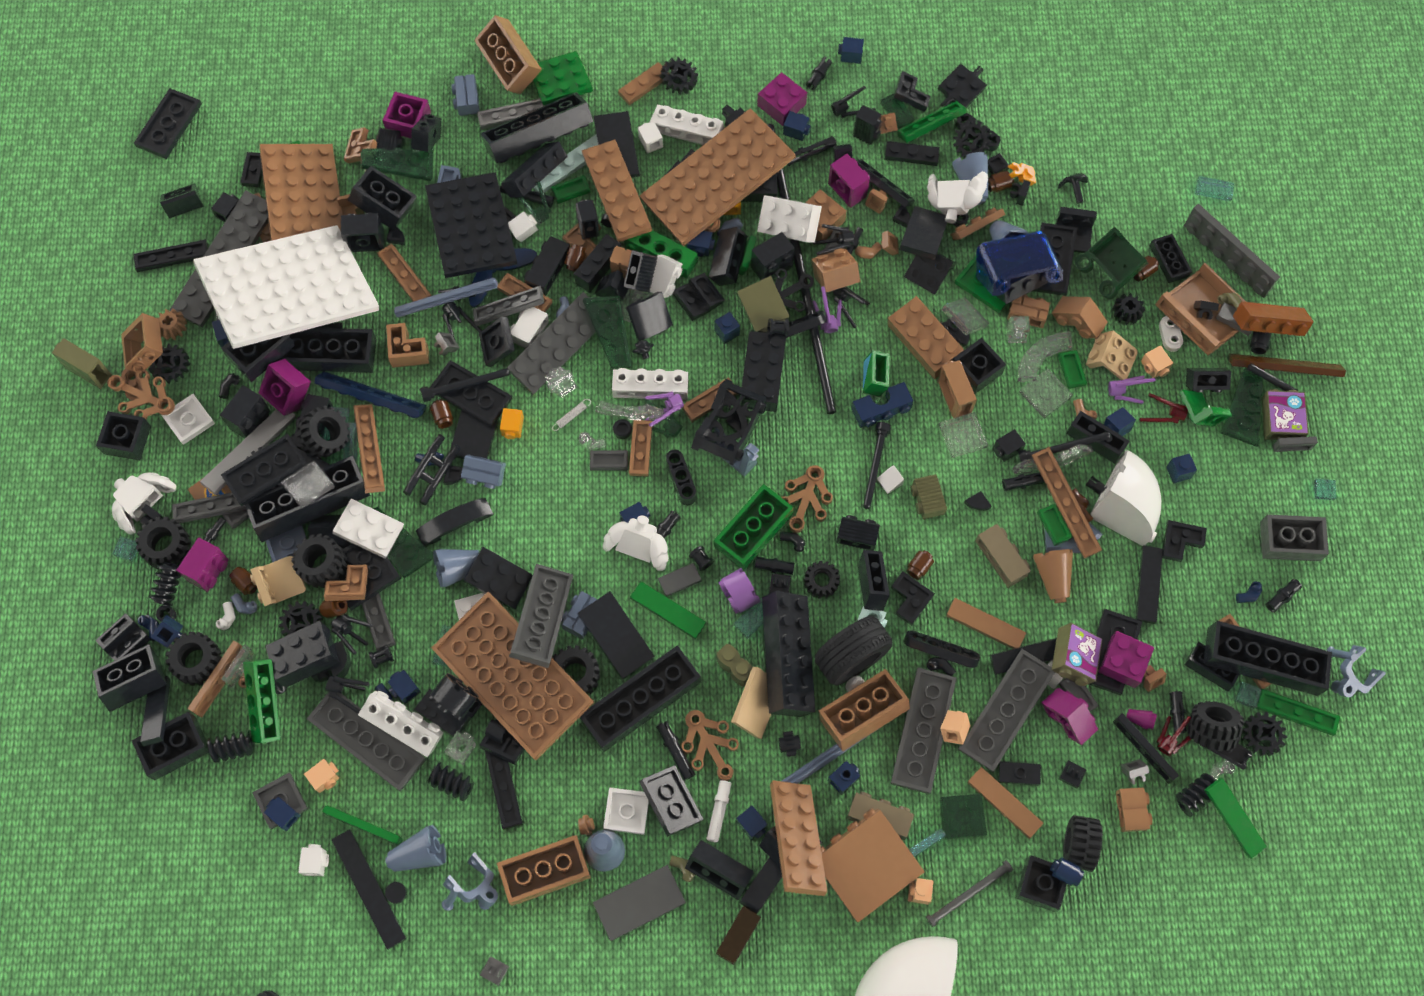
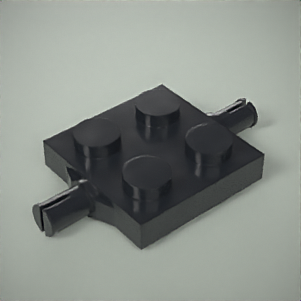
[938,64,987,108]

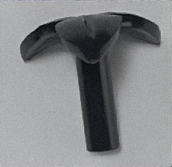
[1058,173,1088,204]

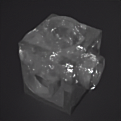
[545,366,577,397]

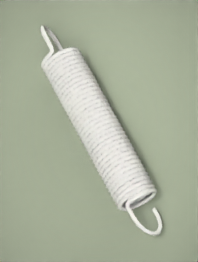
[552,399,591,431]

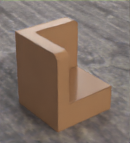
[337,194,364,215]

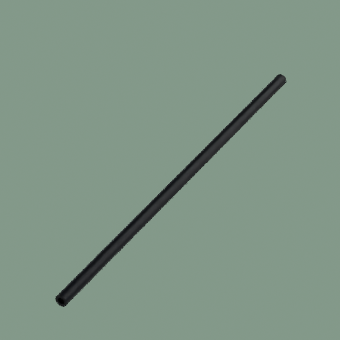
[768,124,836,414]

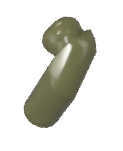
[1217,293,1242,310]
[669,855,695,882]

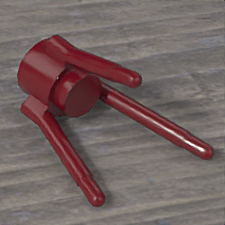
[1139,393,1188,424]
[1156,716,1191,756]

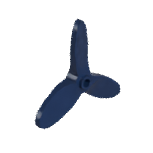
[469,248,537,308]

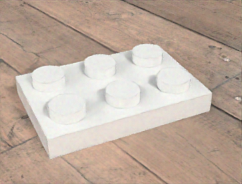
[333,499,404,559]

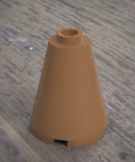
[1033,549,1073,603]

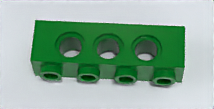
[624,230,698,278]
[243,659,281,743]

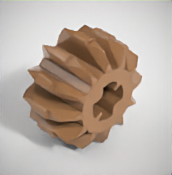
[157,309,187,341]

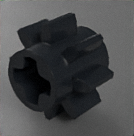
[778,731,801,757]

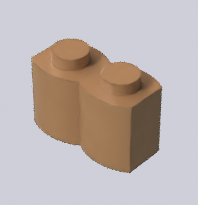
[1116,787,1152,832]

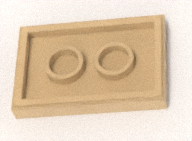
[731,667,771,739]

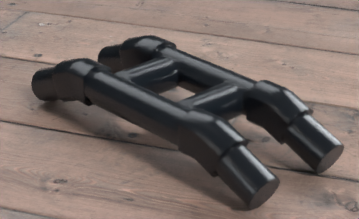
[403,434,461,506]

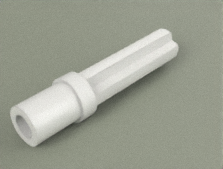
[707,780,732,843]

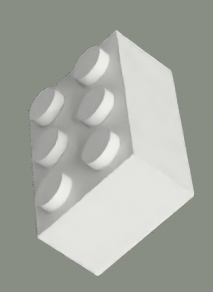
[757,195,822,243]

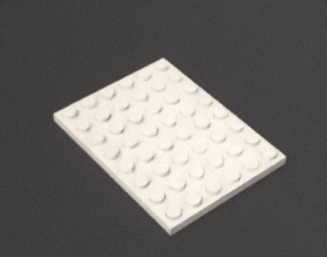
[193,225,379,349]

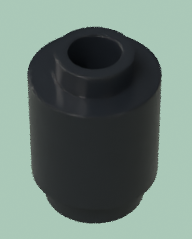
[1250,331,1272,355]

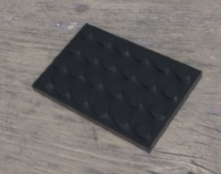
[425,172,517,278]

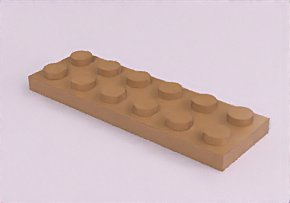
[582,140,652,242]
[770,780,827,896]

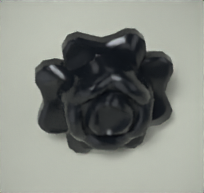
[632,340,654,360]

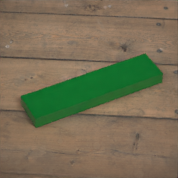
[897,101,967,143]
[630,581,706,640]
[1255,689,1340,736]
[1204,778,1267,859]
[322,805,403,846]

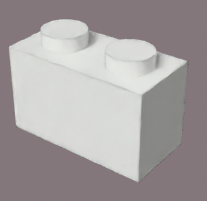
[650,255,683,298]
[510,307,549,349]

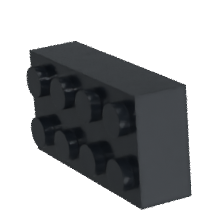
[1149,233,1192,284]
[1184,642,1239,692]
[415,689,471,739]

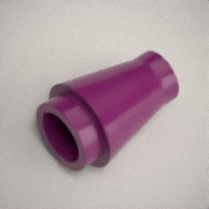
[1126,708,1157,730]

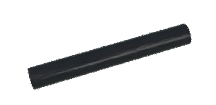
[1247,363,1298,391]

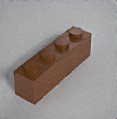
[1233,301,1314,336]

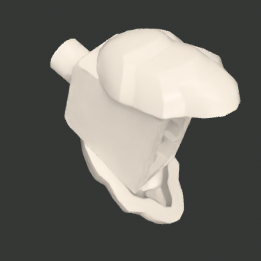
[927,171,988,223]
[112,473,176,535]
[603,516,668,571]

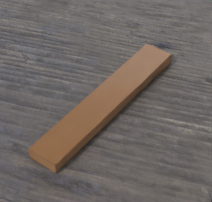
[353,404,385,493]
[1032,447,1102,559]

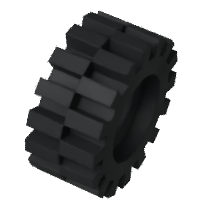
[804,561,840,599]

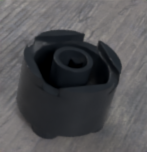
[429,673,479,721]

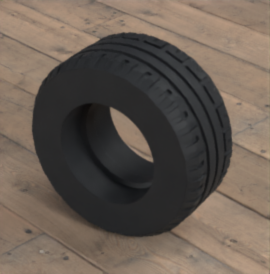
[815,616,892,686]

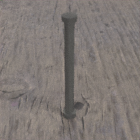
[926,860,1013,927]

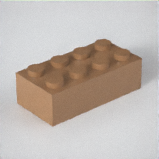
[474,15,542,94]
[888,296,964,380]
[819,669,910,751]
[497,835,591,906]

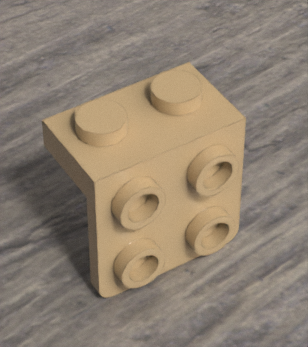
[1086,330,1138,380]
[250,556,306,606]

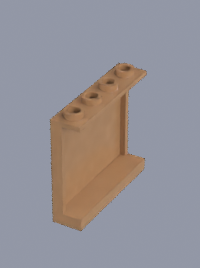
[1155,263,1246,356]
[821,808,924,922]

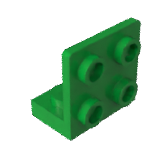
[1180,390,1232,427]

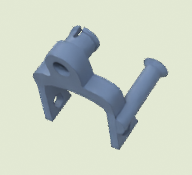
[1326,645,1386,697]
[442,852,498,911]

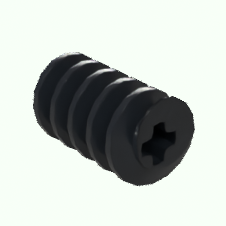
[148,562,181,606]
[207,730,254,763]
[428,762,474,802]
[1176,773,1216,817]

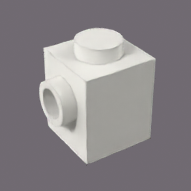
[638,121,663,154]
[508,212,538,242]
[298,844,329,876]

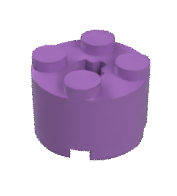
[718,568,761,614]

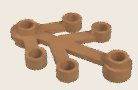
[107,369,175,419]
[781,465,833,533]
[682,710,739,781]

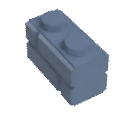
[451,74,480,116]
[461,455,506,489]
[561,591,598,639]

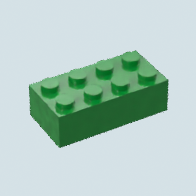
[713,484,794,571]

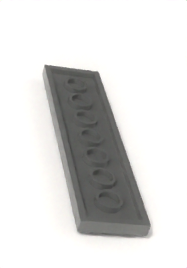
[170,190,269,328]

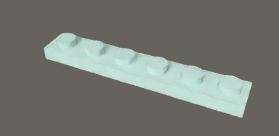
[533,135,598,194]

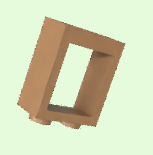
[121,313,163,372]
[938,360,977,420]

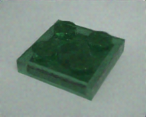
[940,794,987,839]

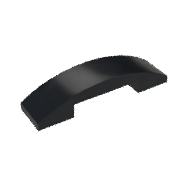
[416,498,494,548]

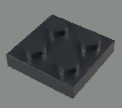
[479,316,515,367]

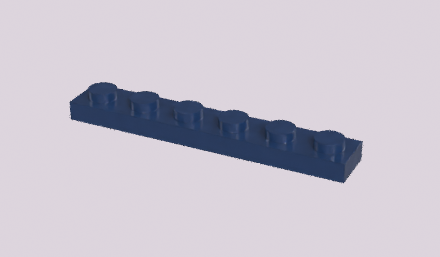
[314,371,427,418]

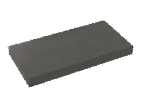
[592,865,686,941]

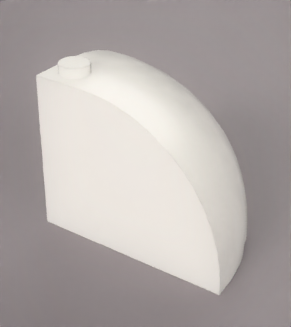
[1090,450,1162,546]
[855,936,958,996]

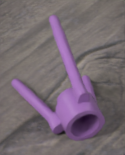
[812,286,842,333]
[1108,375,1156,404]
[645,391,684,427]

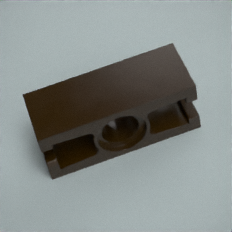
[716,906,761,965]

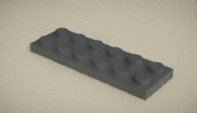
[1184,203,1280,298]
[506,292,609,395]
[509,564,573,668]
[958,649,1055,772]
[890,668,957,794]
[307,692,427,792]

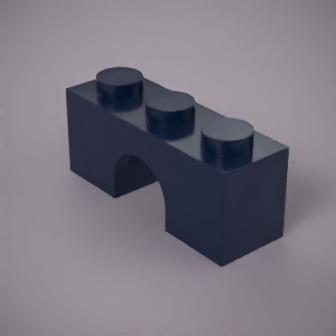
[851,382,913,428]

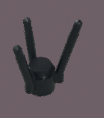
[831,86,876,119]
[813,224,854,255]
[833,286,870,328]
[442,301,482,339]
[331,614,373,655]
[325,676,370,714]

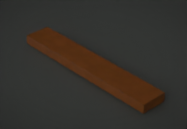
[1228,353,1346,377]

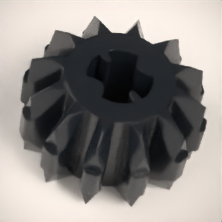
[1112,293,1145,325]

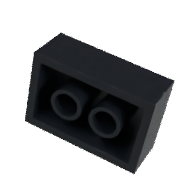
[348,166,417,231]
[221,335,295,382]
[265,621,340,688]
[93,644,167,712]
[131,711,209,781]

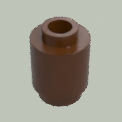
[988,170,1014,193]
[564,243,586,271]
[1133,256,1159,282]
[430,399,453,429]
[907,550,934,580]
[229,567,258,595]
[319,600,348,618]

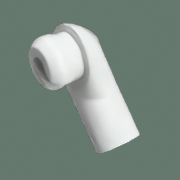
[216,602,236,630]

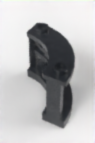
[691,379,767,465]

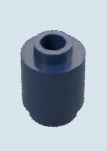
[1050,857,1084,887]

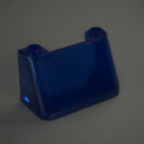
[976,231,1063,296]

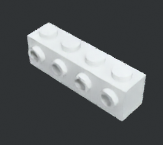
[650,104,724,145]
[612,368,688,400]
[358,691,444,757]

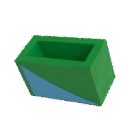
[863,350,890,397]

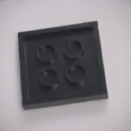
[321,543,401,611]

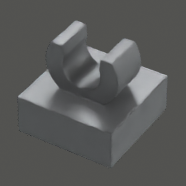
[434,332,460,355]
[1121,759,1149,785]
[480,956,509,986]

